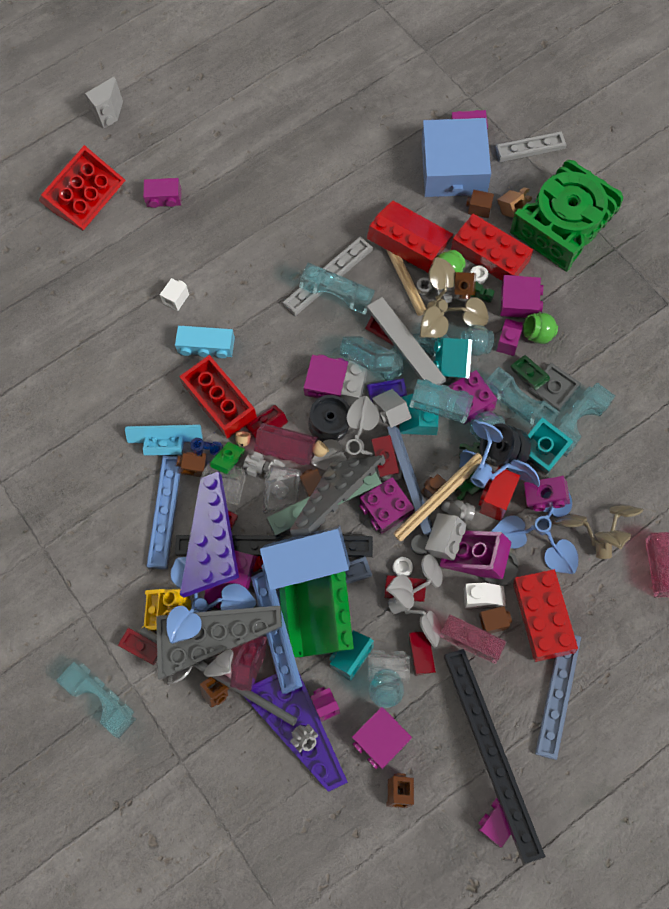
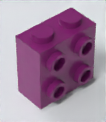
[500,275,544,318]
[304,354,349,398]
[443,370,498,425]
[359,477,414,534]
[352,707,412,770]

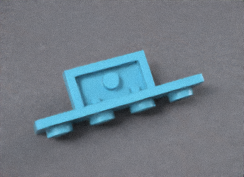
[125,425,203,455]

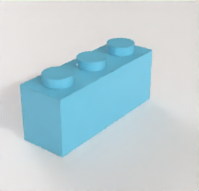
[175,326,235,358]

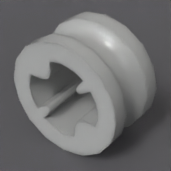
[416,278,433,296]

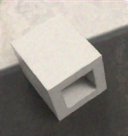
[160,278,189,311]

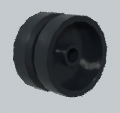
[308,395,350,442]
[480,423,531,470]

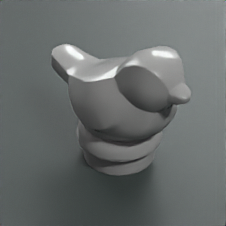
[441,500,475,521]

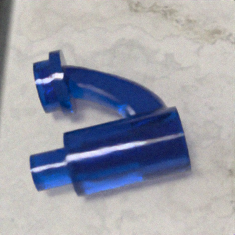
[190,438,223,456]

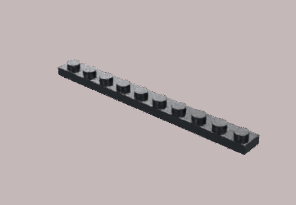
[175,535,373,557]
[444,649,546,865]

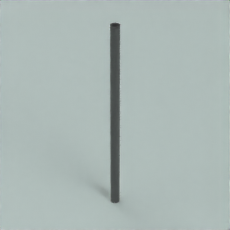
[140,627,297,726]

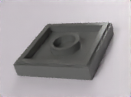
[528,362,581,413]

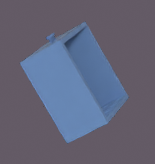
[421,118,491,197]
[260,525,350,590]

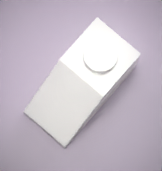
[464,583,506,609]

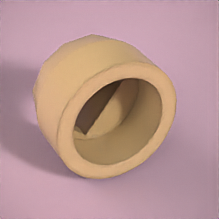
[235,431,251,447]
[313,440,330,457]

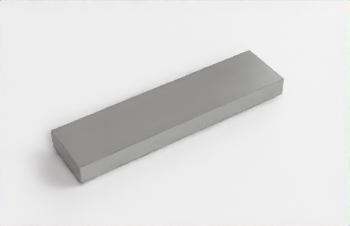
[495,131,566,162]

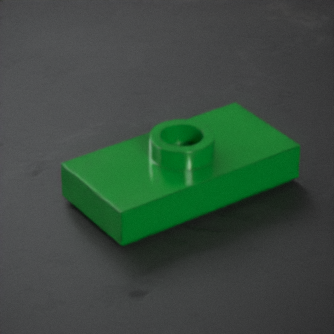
[210,442,245,474]

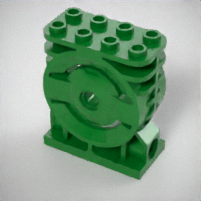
[510,160,623,272]

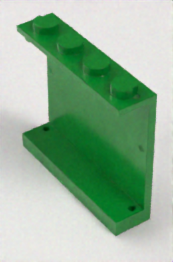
[279,571,354,658]

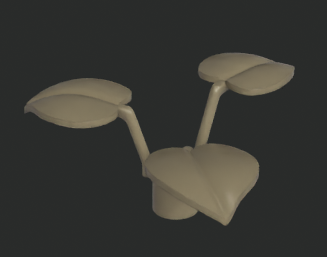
[420,257,489,338]
[551,505,644,559]

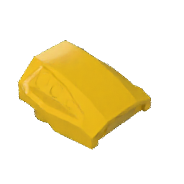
[142,589,191,631]

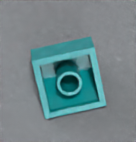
[433,337,472,378]
[399,391,439,435]
[528,417,574,474]
[329,630,374,681]

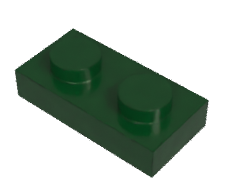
[511,355,550,391]

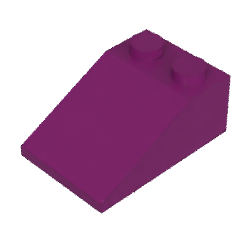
[440,530,512,579]
[204,551,257,609]

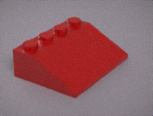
[39,145,126,231]
[367,201,453,273]

